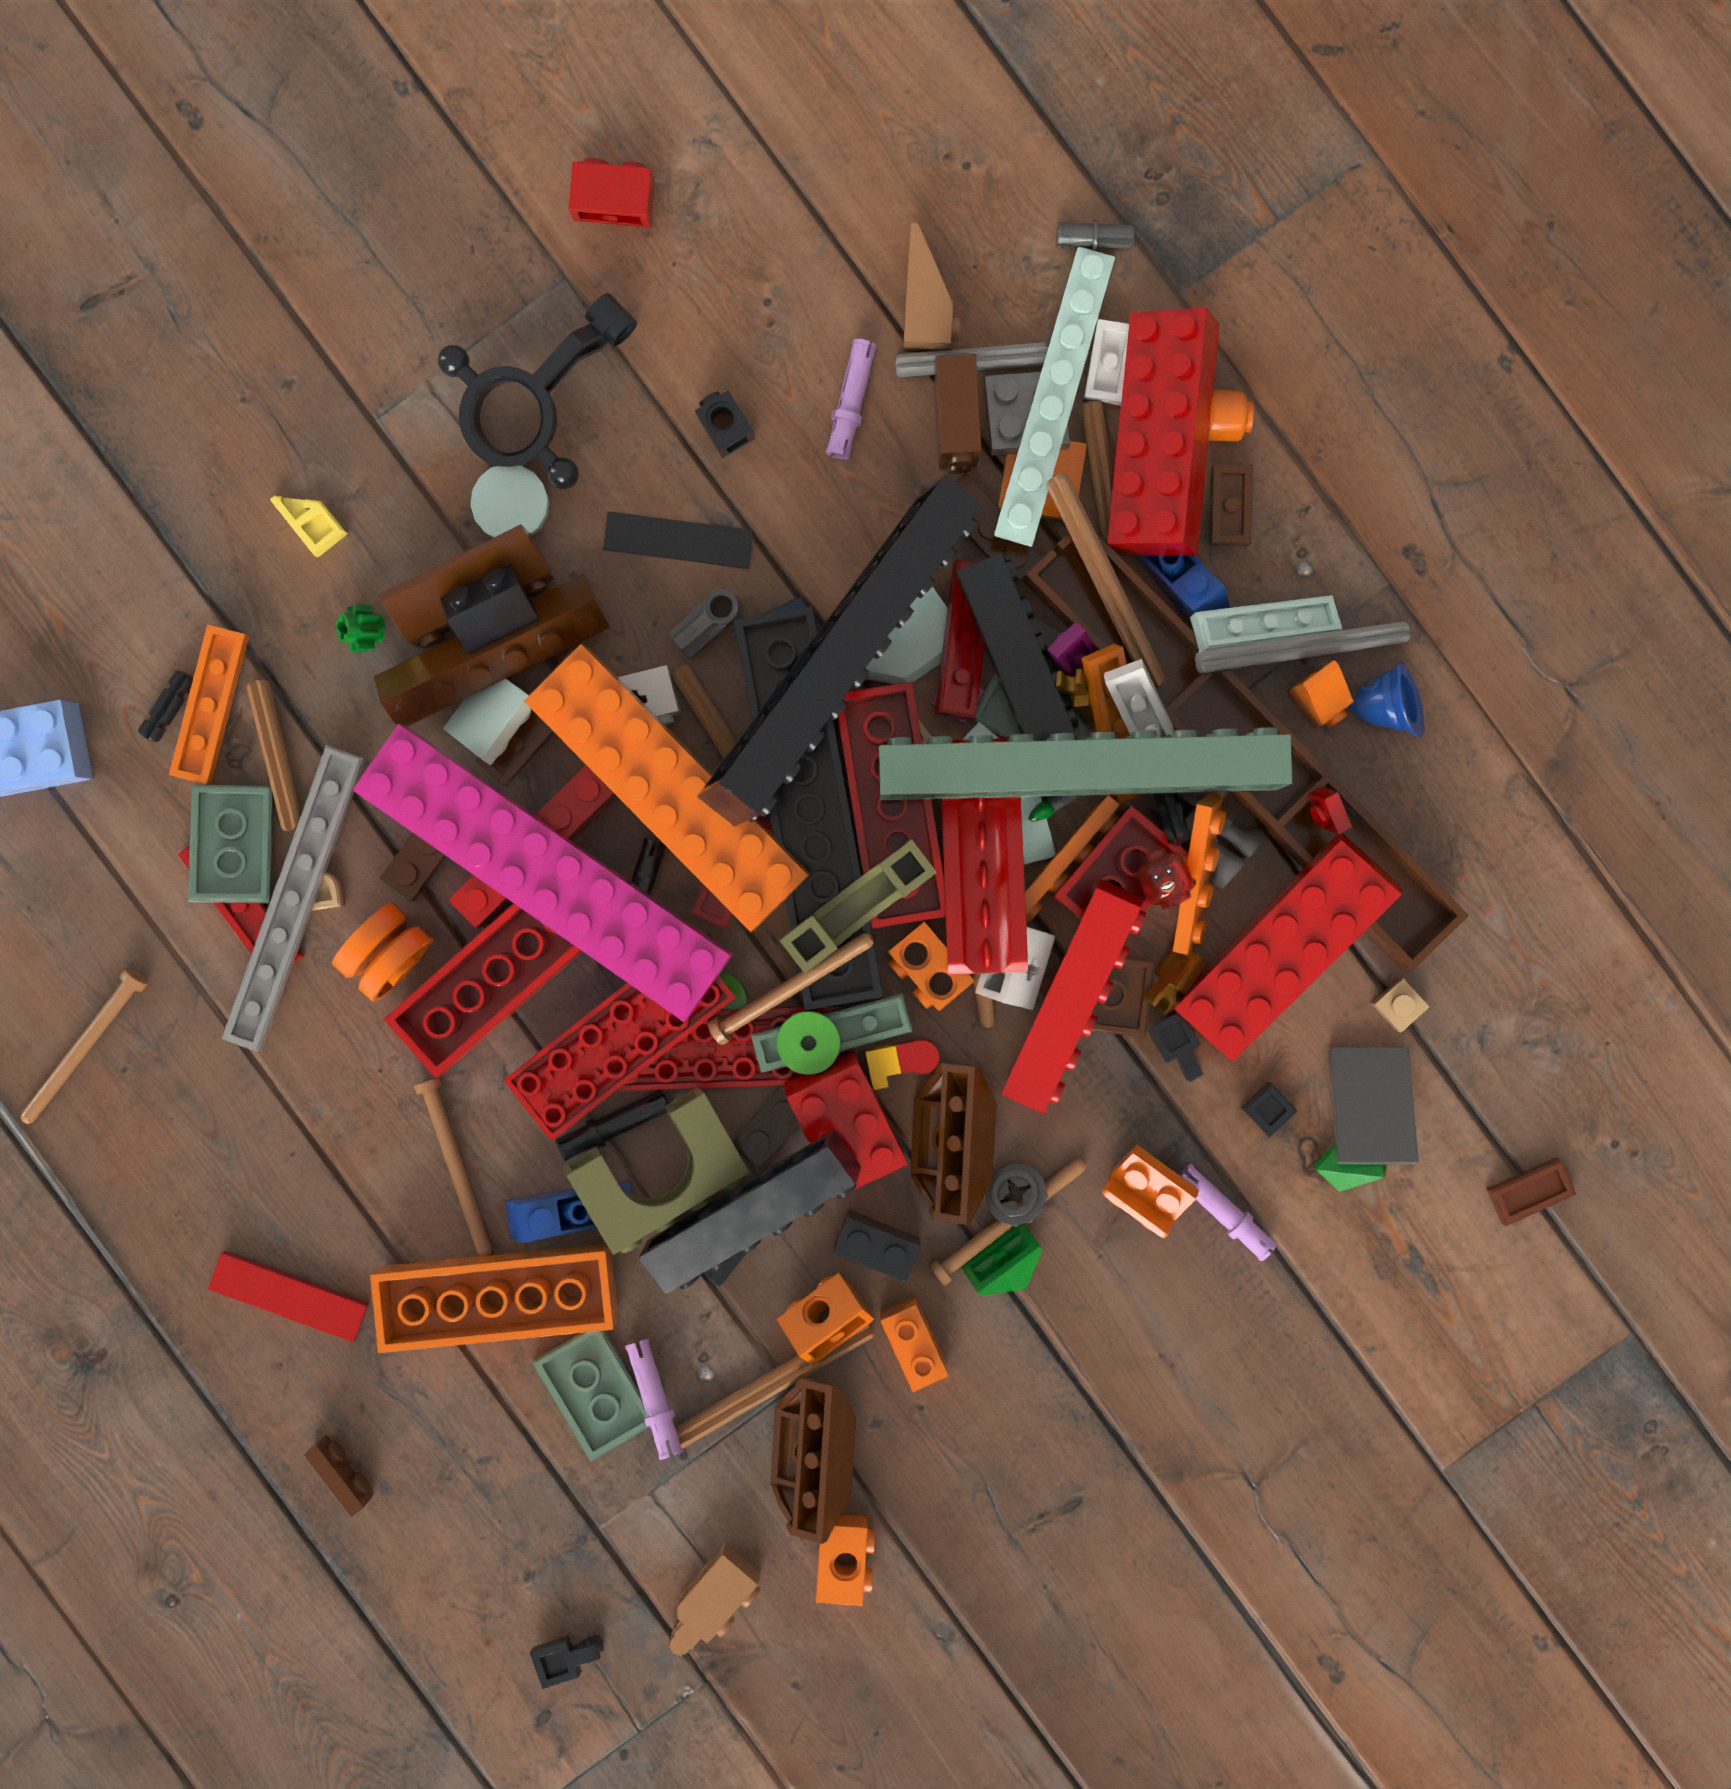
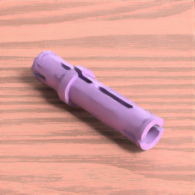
[825,339,877,460]
[1178,1163,1278,1261]
[625,1338,684,1460]

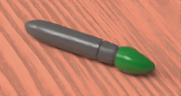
[1028,795,1082,822]

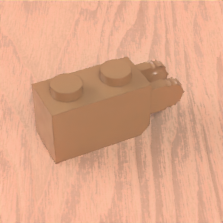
[668,1542,760,1657]

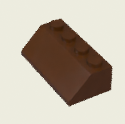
[378,524,555,649]

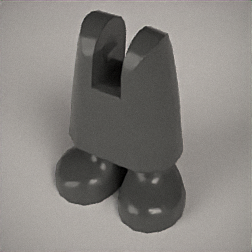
[1149,792,1268,890]

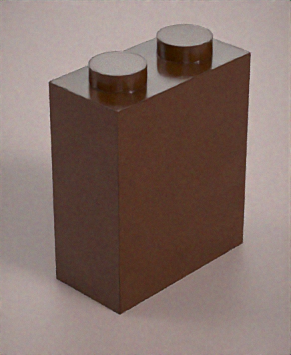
[933,354,981,474]

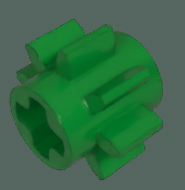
[336,604,385,652]

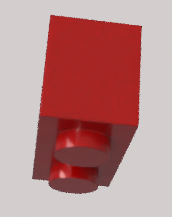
[568,158,655,228]

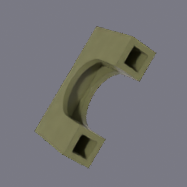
[780,839,937,973]
[562,1086,750,1255]

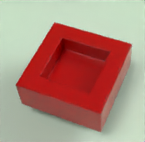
[1308,786,1352,835]

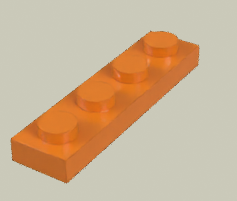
[169,624,249,785]
[1082,644,1141,804]
[1173,794,1226,955]
[1025,795,1120,923]

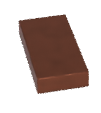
[1486,1157,1577,1226]

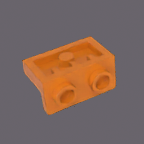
[1102,1144,1199,1238]

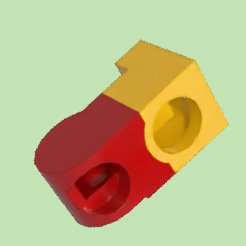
[865,1038,939,1090]

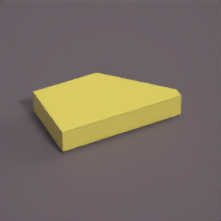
[270,496,348,557]

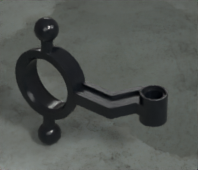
[438,293,638,489]

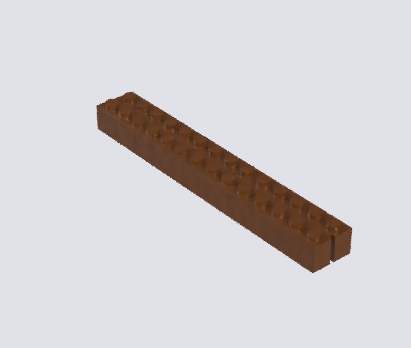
[1023,533,1469,971]

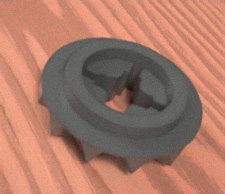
[985,1164,1048,1227]

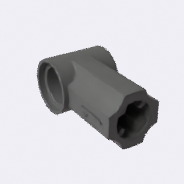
[668,588,743,659]

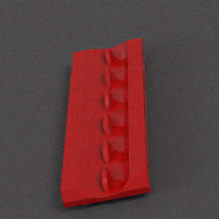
[941,738,1028,975]
[503,975,736,1141]
[617,1005,841,1091]

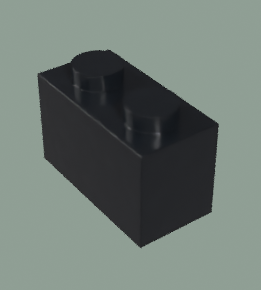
[440,564,539,654]
[833,1210,921,1282]

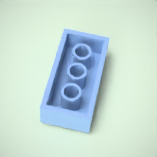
[0,699,93,797]

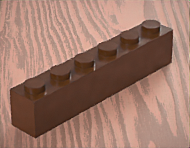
[374,574,610,727]

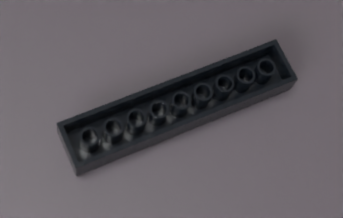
[697,474,983,826]
[734,606,883,1010]

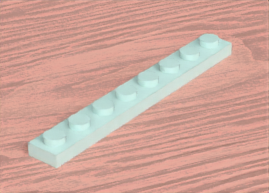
[994,246,1115,547]

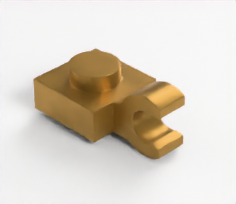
[1056,669,1094,722]
[1144,947,1208,1016]

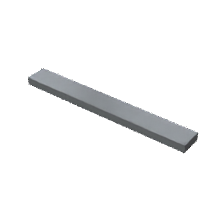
[222,745,366,1052]

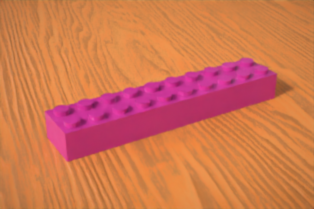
[353,724,733,1022]

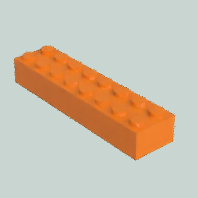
[524,644,811,932]

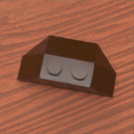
[910,1063,997,1225]
[770,1377,856,1544]

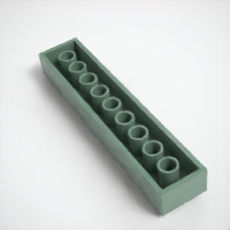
[879,728,1292,801]

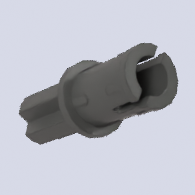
[1057,219,1135,251]

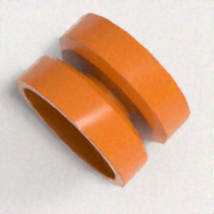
[332,902,434,1002]

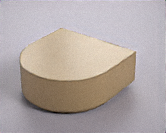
[312,871,345,911]

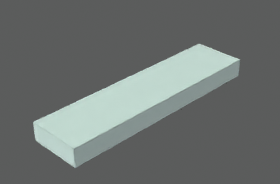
[1190,595,1343,652]

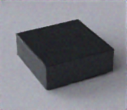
[1241,1082,1297,1137]

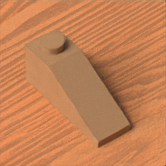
[903,223,960,352]

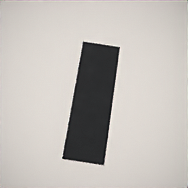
[603,512,753,569]

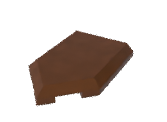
[1039,957,1155,1038]

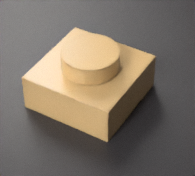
[1371,978,1429,1033]

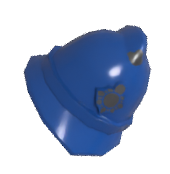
[1349,661,1425,738]

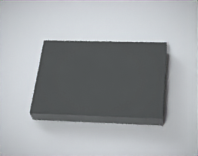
[1328,1047,1419,1165]

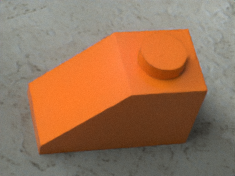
[1287,660,1354,728]

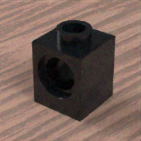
[695,390,755,459]

